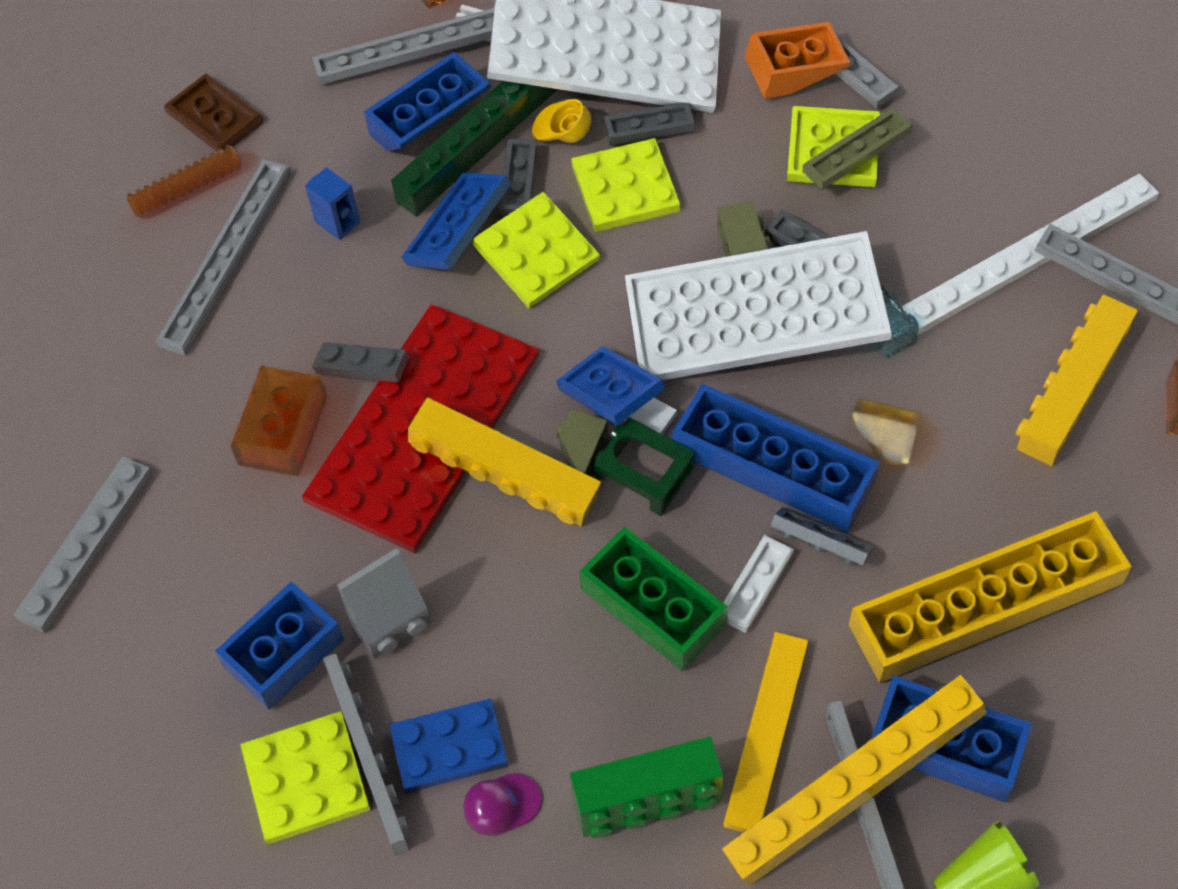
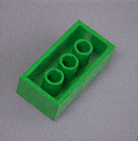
[579,526,728,671]
[570,736,723,838]

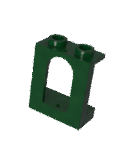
[593,417,695,516]

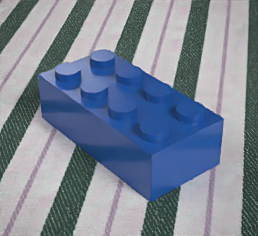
[871,675,1032,803]

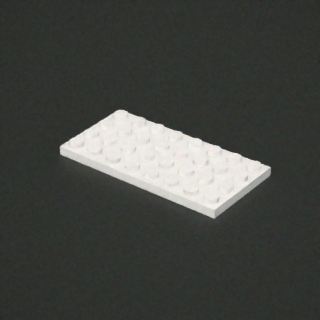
[487,0,721,113]
[625,231,891,380]

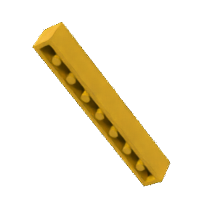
[722,675,987,886]

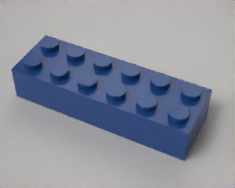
[672,383,880,532]

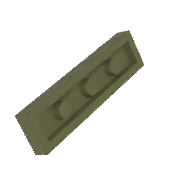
[802,107,913,190]

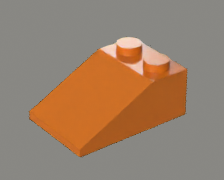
[745,22,851,99]

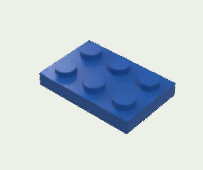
[556,346,665,425]
[389,698,508,794]

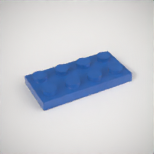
[401,173,511,270]

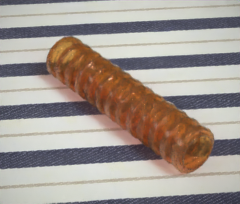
[126,145,241,218]

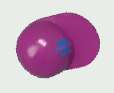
[463,773,542,836]

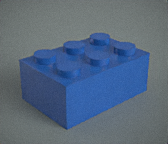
[215,581,344,710]

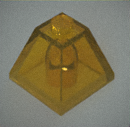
[851,398,921,465]

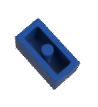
[305,167,360,240]

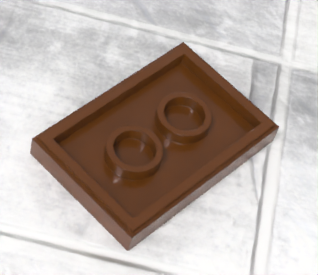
[164,73,264,155]

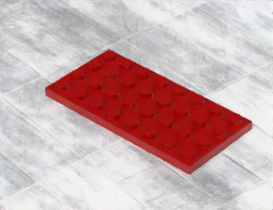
[302,304,539,553]

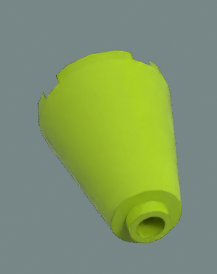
[932,820,1040,889]

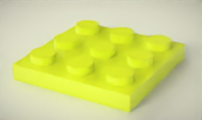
[787,106,880,188]
[571,138,680,232]
[473,192,600,309]
[240,711,370,845]

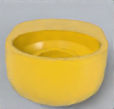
[532,99,592,143]

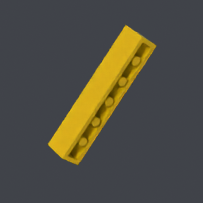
[1015,294,1138,467]
[408,397,601,527]

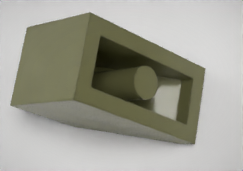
[556,409,608,477]

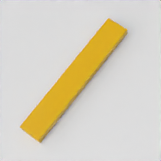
[723,632,808,833]

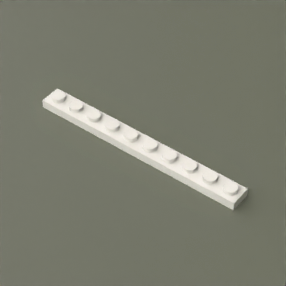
[898,173,1159,336]

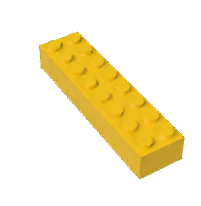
[849,511,1132,683]

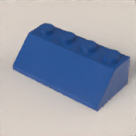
[364,52,491,151]

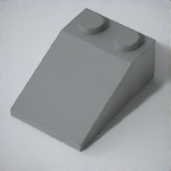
[337,548,431,658]

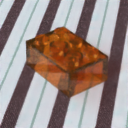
[230,365,327,477]

